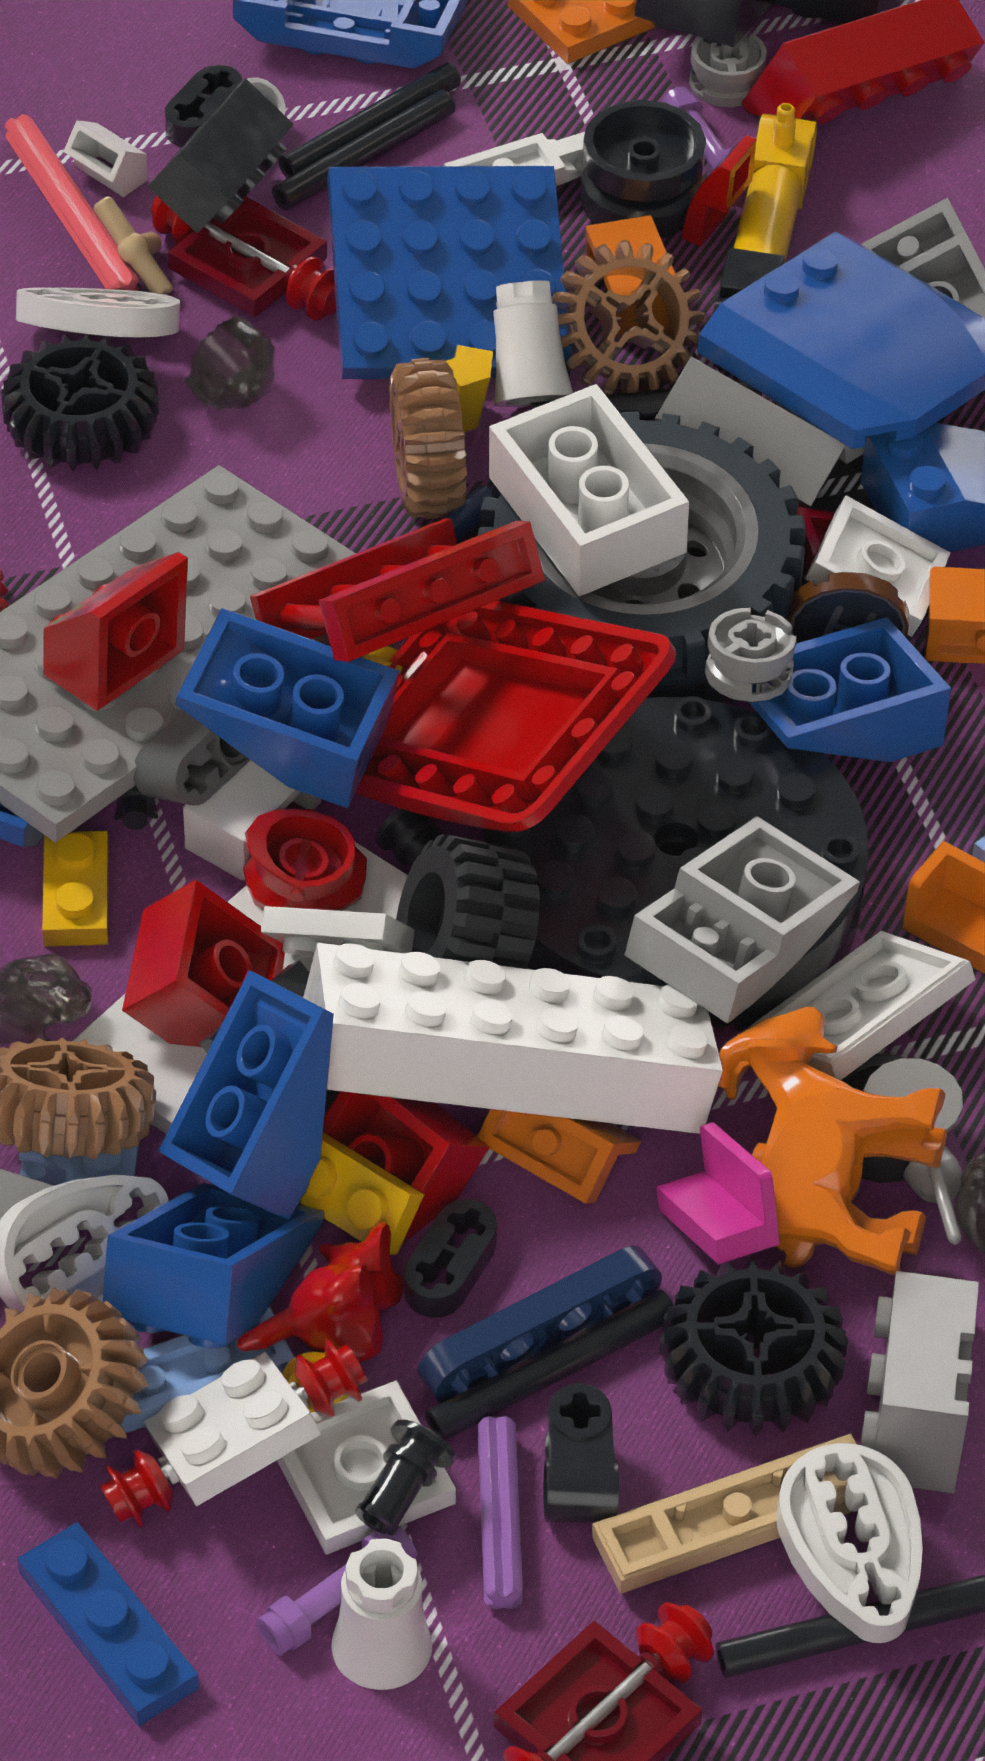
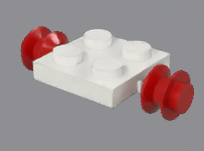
[100,1339,367,1528]

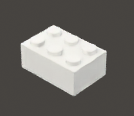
[489,384,689,597]

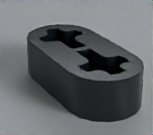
[165,65,242,147]
[404,1199,497,1318]

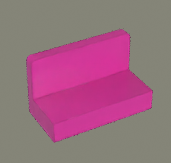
[656,1122,780,1265]

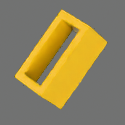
[445,345,493,432]

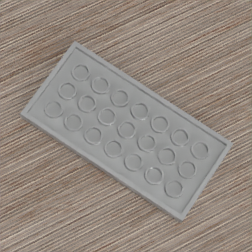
[0,465,356,843]

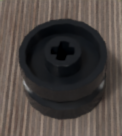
[581,100,706,238]

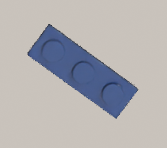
[17,1522,199,1727]

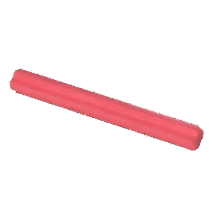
[5,114,139,291]

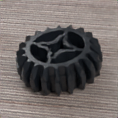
[1,334,159,472]
[660,1256,848,1437]

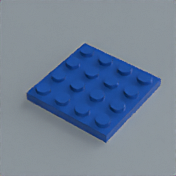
[327,166,572,379]

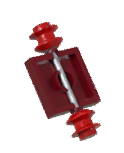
[151,196,337,321]
[494,1602,714,1761]

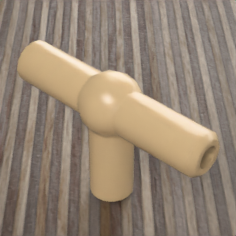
[93,196,173,295]

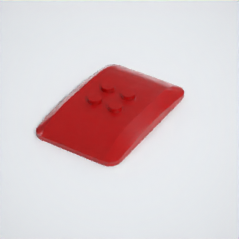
[355,601,676,832]

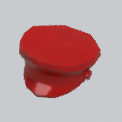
[243,809,367,911]

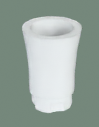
[493,281,573,407]
[331,1538,432,1690]

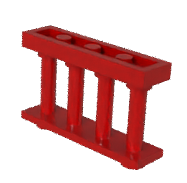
[249,519,545,662]

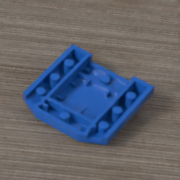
[233,0,468,69]
[697,232,985,449]

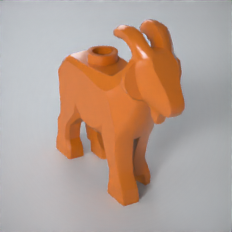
[718,1007,947,1275]

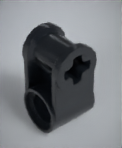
[543,1383,619,1522]

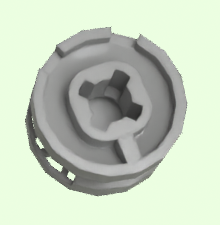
[689,34,767,107]
[705,607,797,702]

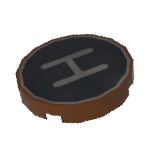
[788,572,909,644]

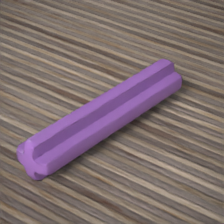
[478,1416,523,1610]

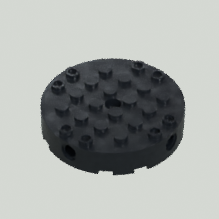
[484,697,869,1031]

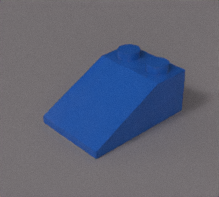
[861,423,985,553]
[175,608,399,808]
[749,617,951,762]
[158,970,334,1220]
[103,1182,324,1348]

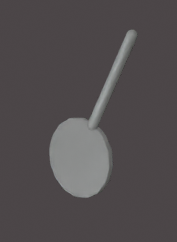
[864,1058,963,1244]

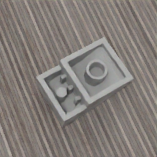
[861,197,985,318]
[625,816,860,1024]

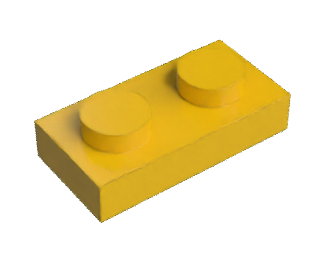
[42,831,109,946]
[299,1132,425,1255]

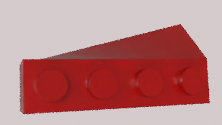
[741,0,985,124]

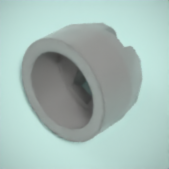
[903,1145,962,1204]

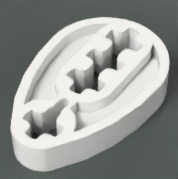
[16,288,180,337]
[0,1175,169,1313]
[776,1443,923,1643]

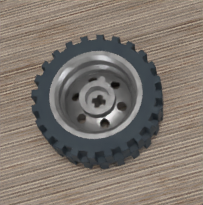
[478,412,806,702]

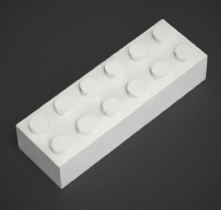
[303,943,723,1134]

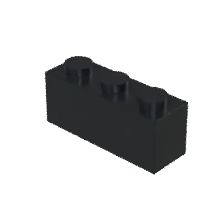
[147,78,294,233]

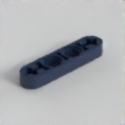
[417,1246,662,1403]

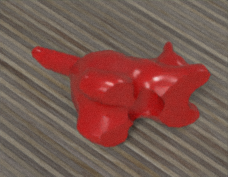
[236,1222,403,1363]

